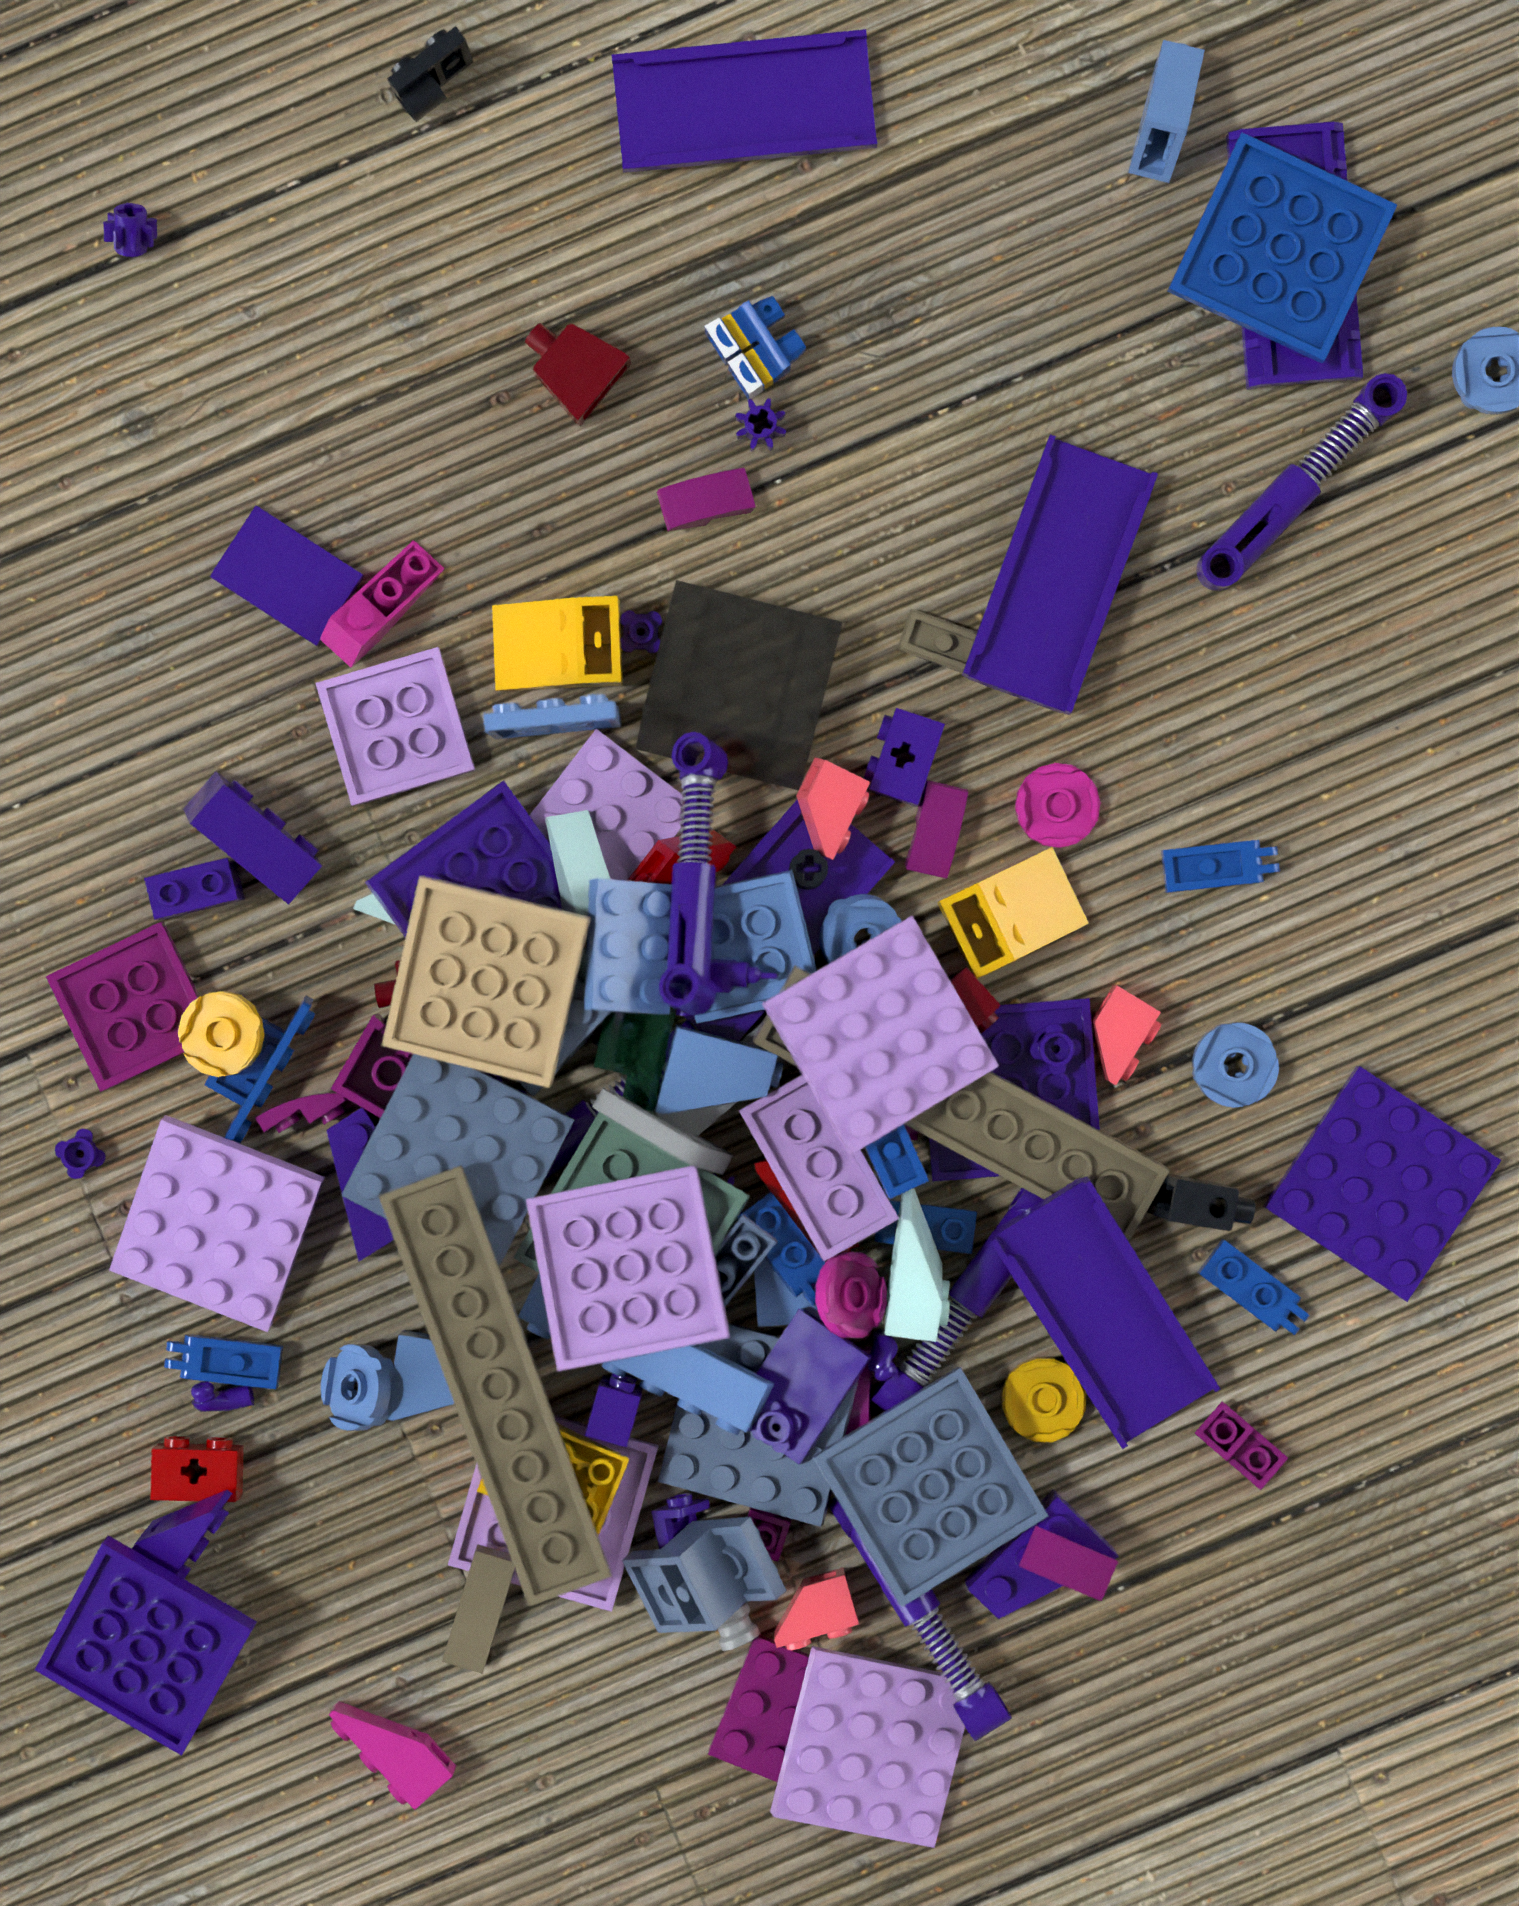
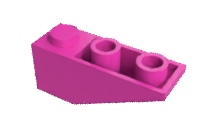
[320,540,445,668]
[329,1701,456,1810]

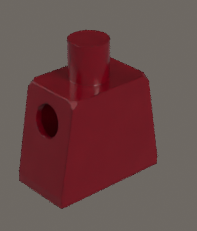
[524,323,631,427]

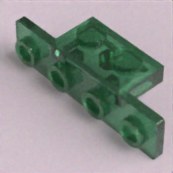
[594,1006,675,1114]

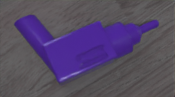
[676,959,778,1016]

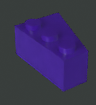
[183,771,322,905]
[326,1108,394,1262]
[965,1489,1119,1619]

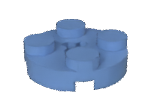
[1452,327,1519,415]
[819,894,901,964]
[1192,1022,1279,1108]
[321,1344,394,1431]

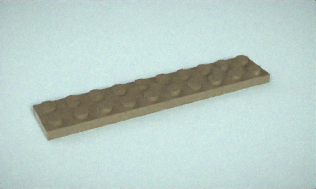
[753,965,1170,1242]
[379,1165,612,1607]

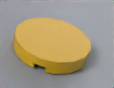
[178,991,265,1077]
[1001,1357,1086,1442]

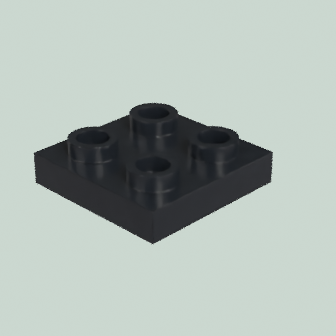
[387,26,473,122]

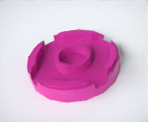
[1015,763,1101,848]
[816,1252,887,1338]

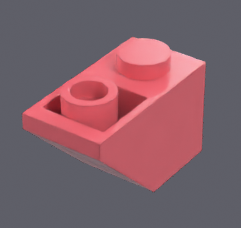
[796,758,870,860]
[1091,985,1161,1085]
[774,1567,859,1650]

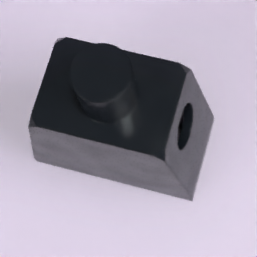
[1147,1174,1256,1231]

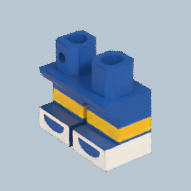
[704,296,806,400]

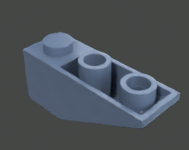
[715,1214,778,1308]

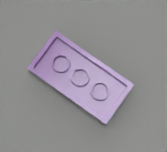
[739,1074,899,1261]

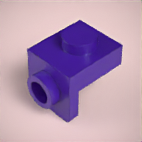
[651,1493,710,1549]

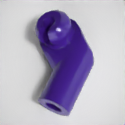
[867,1329,898,1381]
[191,1381,255,1412]

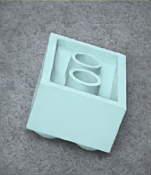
[885,1188,950,1342]

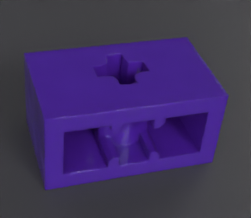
[863,708,945,807]
[144,857,245,920]
[585,1373,643,1447]

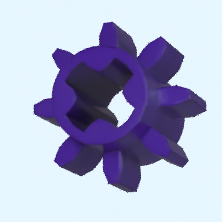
[103,203,157,257]
[735,398,786,452]

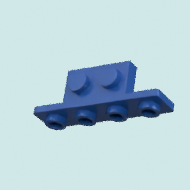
[204,995,316,1144]

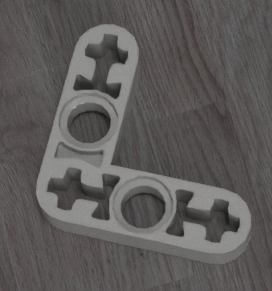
[592,1087,734,1175]

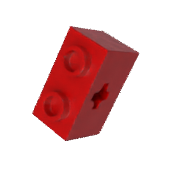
[150,1436,244,1502]

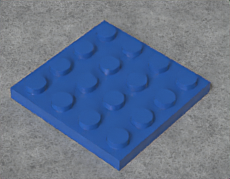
[1167,132,1397,363]

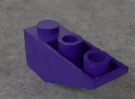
[132,1490,232,1579]

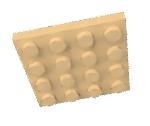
[382,876,591,1088]

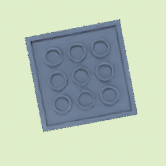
[341,1054,575,1267]
[658,1322,860,1527]
[812,1367,1048,1607]

